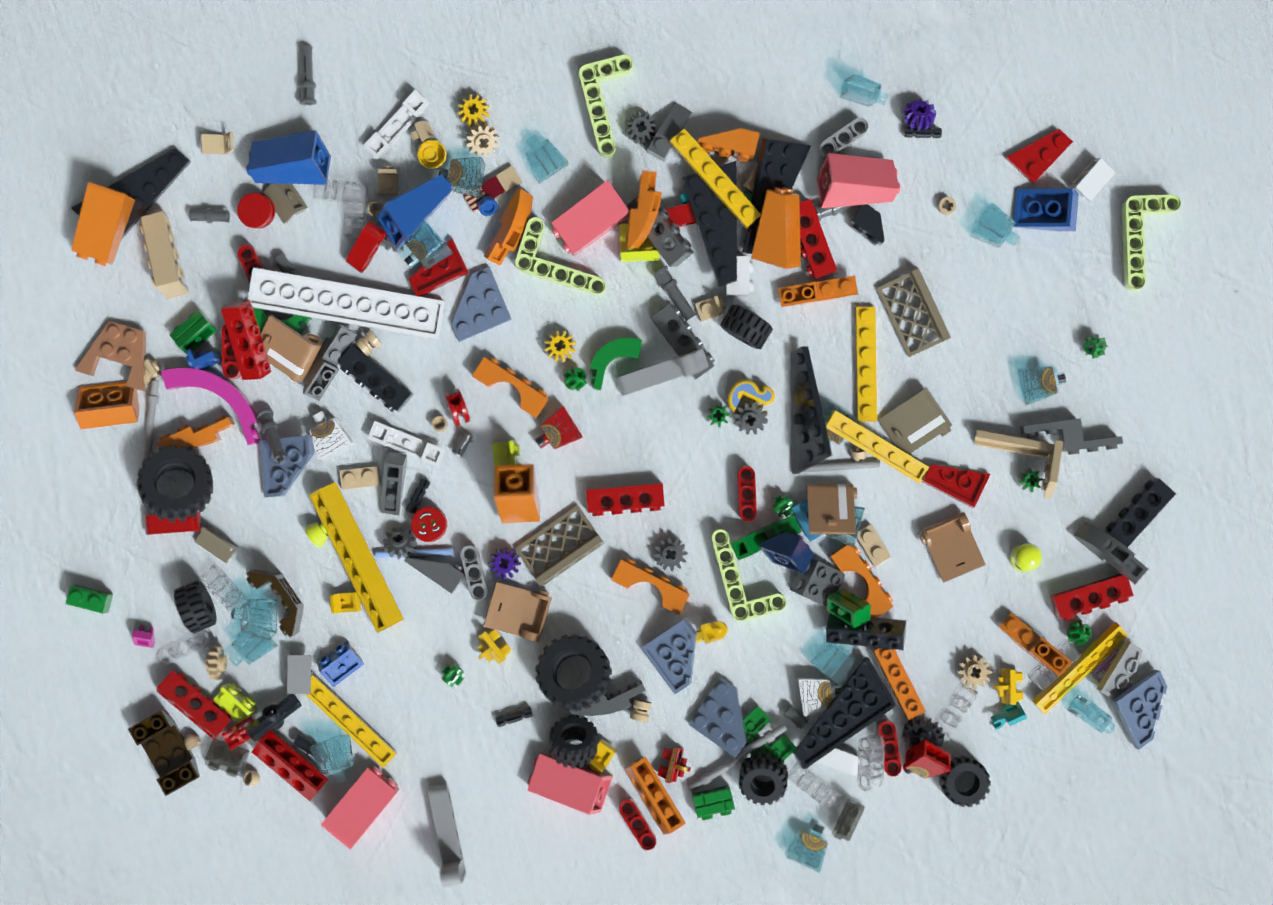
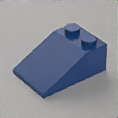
[1013,189,1079,231]

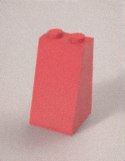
[816,153,900,208]
[551,180,630,256]
[527,753,613,815]
[321,765,399,850]

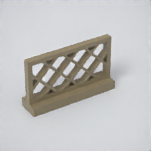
[877,268,951,357]
[515,505,605,587]

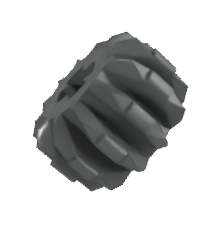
[625,112,657,145]

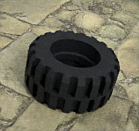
[137,445,213,522]
[535,634,612,711]

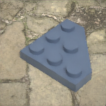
[452,267,512,342]
[259,435,314,498]
[641,617,697,694]
[1112,669,1167,750]
[688,677,747,758]

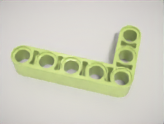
[579,55,633,159]
[1121,195,1181,292]
[515,217,606,296]
[711,529,787,621]

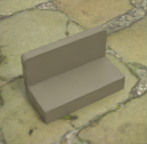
[263,184,308,224]
[194,526,238,563]

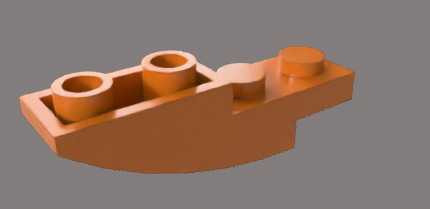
[626,170,662,248]
[484,187,533,266]
[778,275,859,307]
[156,416,236,448]
[998,613,1072,677]

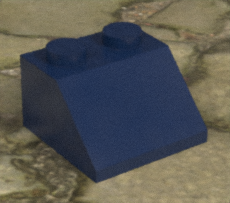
[759,532,814,574]

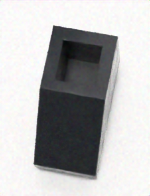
[850,204,885,246]

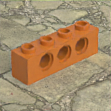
[871,647,926,720]
[624,757,686,835]

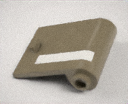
[878,387,952,455]

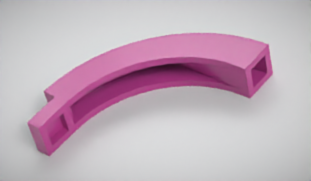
[161,368,260,446]

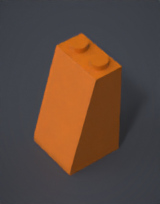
[71,182,135,266]
[751,187,801,269]
[494,464,540,524]

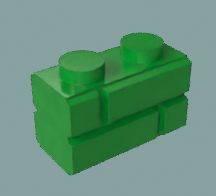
[170,310,217,354]
[66,584,113,614]
[827,588,871,628]
[692,785,735,820]

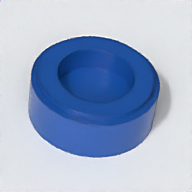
[478,196,498,216]

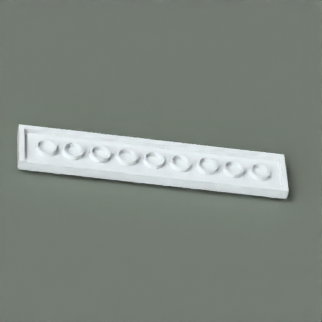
[247,268,445,340]

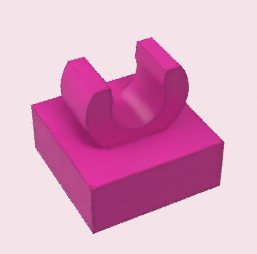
[132,625,155,648]

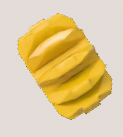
[457,94,490,127]
[544,330,576,362]

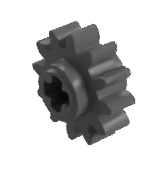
[734,400,768,435]
[382,526,418,559]
[654,537,688,572]

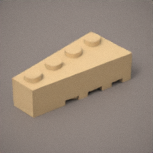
[140,211,189,300]

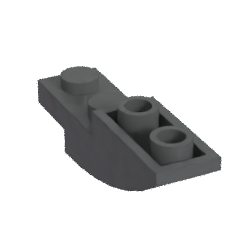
[303,324,357,401]
[1073,521,1148,584]
[570,681,646,716]

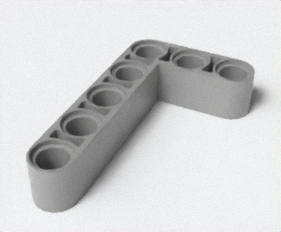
[616,348,709,396]
[428,783,466,887]

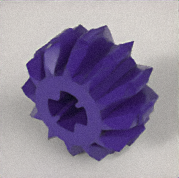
[903,97,936,131]
[488,547,521,580]

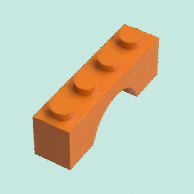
[472,356,549,419]
[829,543,894,617]
[611,557,690,615]

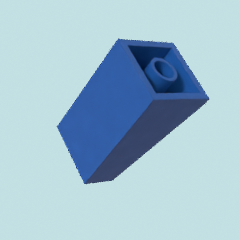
[246,130,331,185]
[376,174,452,250]

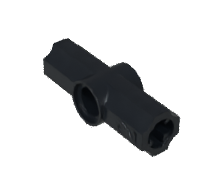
[245,694,302,742]

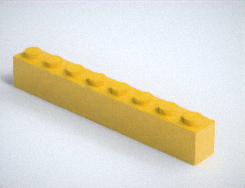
[309,482,404,633]

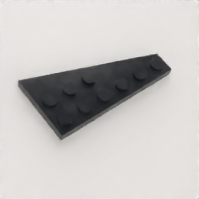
[742,138,811,254]
[71,148,191,239]
[681,161,737,288]
[791,346,832,474]
[792,657,897,770]

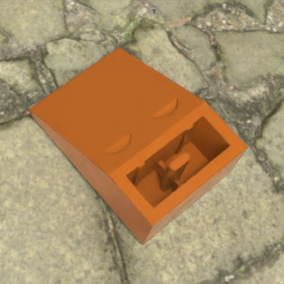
[697,128,760,163]

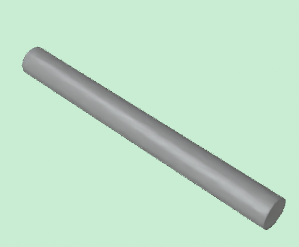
[804,460,880,472]

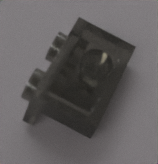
[205,739,250,777]
[832,798,865,841]

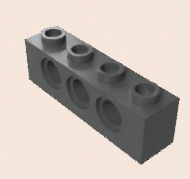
[627,196,694,267]
[651,304,715,380]

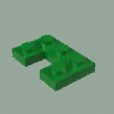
[743,705,796,761]

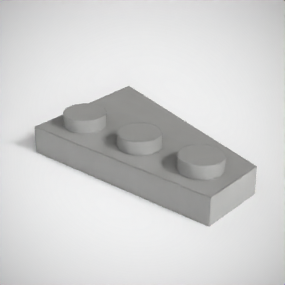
[1096,640,1143,700]

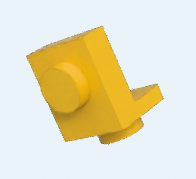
[329,592,361,614]
[588,739,618,774]

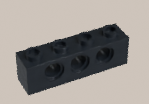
[338,345,414,412]
[1105,478,1176,548]
[826,613,906,650]

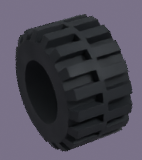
[720,304,773,349]
[174,580,217,634]
[549,715,598,768]
[739,752,788,805]
[939,756,991,807]

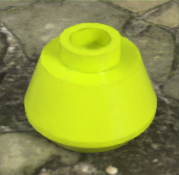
[304,522,329,547]

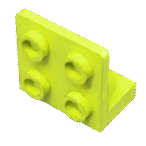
[619,224,659,263]
[492,440,521,468]
[213,682,258,723]

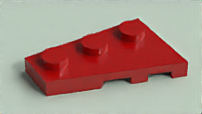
[1005,129,1073,184]
[408,238,469,297]
[922,464,991,508]

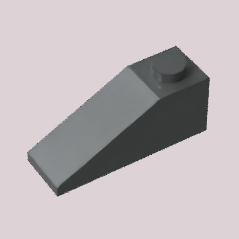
[647,103,692,162]
[380,452,407,515]
[404,557,465,594]

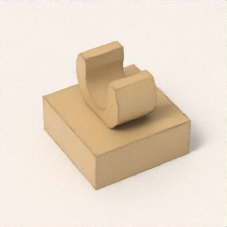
[410,121,436,142]

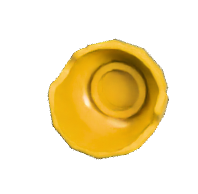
[417,139,447,169]

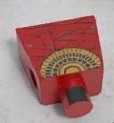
[535,406,583,449]
[903,740,951,778]

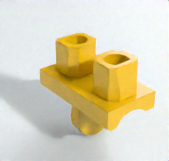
[696,621,728,644]
[477,629,511,664]
[992,668,1023,705]

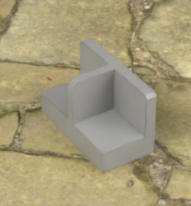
[287,654,313,694]

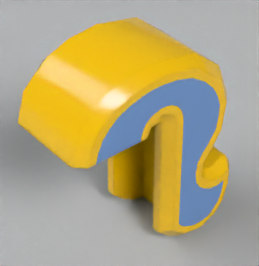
[727,380,775,412]

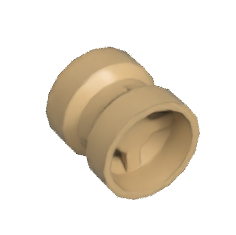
[355,330,382,356]
[630,699,652,722]

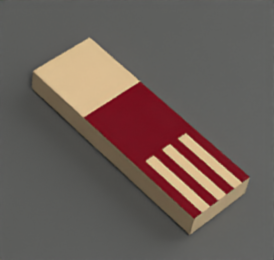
[463,166,522,212]

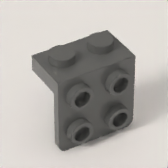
[789,558,845,607]

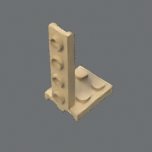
[974,430,1063,499]

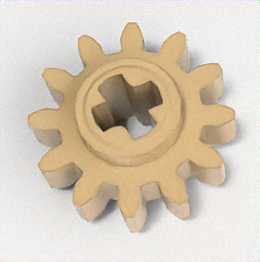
[465,123,499,157]
[205,646,227,680]
[957,654,992,689]

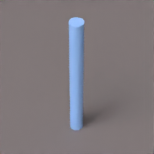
[375,548,453,558]

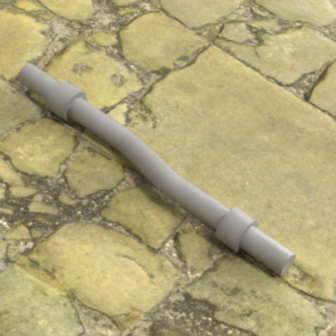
[143,380,159,460]
[688,724,788,792]

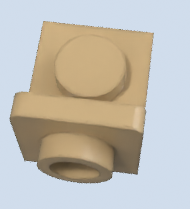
[377,166,399,195]
[695,295,725,322]
[144,358,162,386]

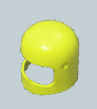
[1010,543,1042,572]

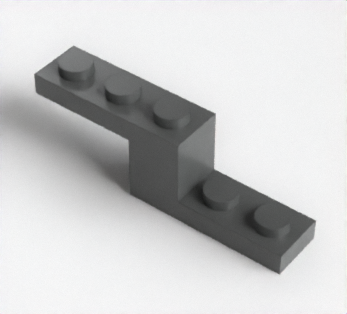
[1020,418,1123,455]

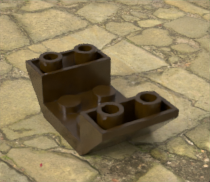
[246,569,304,638]
[128,710,200,796]

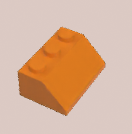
[74,381,139,429]

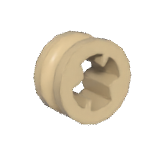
[938,197,956,215]

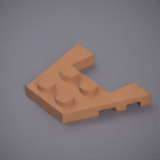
[75,321,146,391]

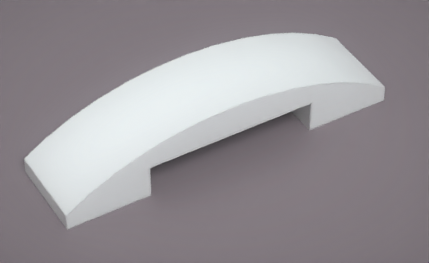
[363,90,429,159]
[367,421,445,467]

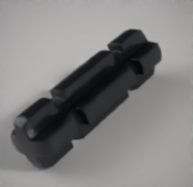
[904,127,942,138]
[406,478,430,514]
[495,707,533,727]

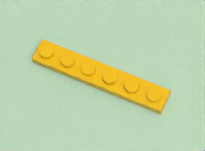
[669,128,761,228]
[856,307,877,422]
[825,409,930,484]
[1032,622,1128,715]
[305,674,397,768]

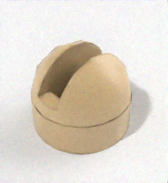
[367,200,383,216]
[432,416,448,432]
[851,446,867,462]
[184,734,201,750]
[243,770,260,786]

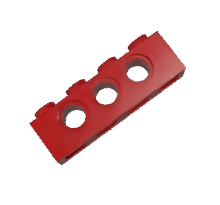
[799,199,837,280]
[220,300,271,380]
[586,483,665,516]
[1050,573,1134,621]
[156,670,231,741]
[251,730,329,801]

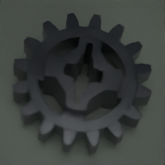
[902,716,945,748]

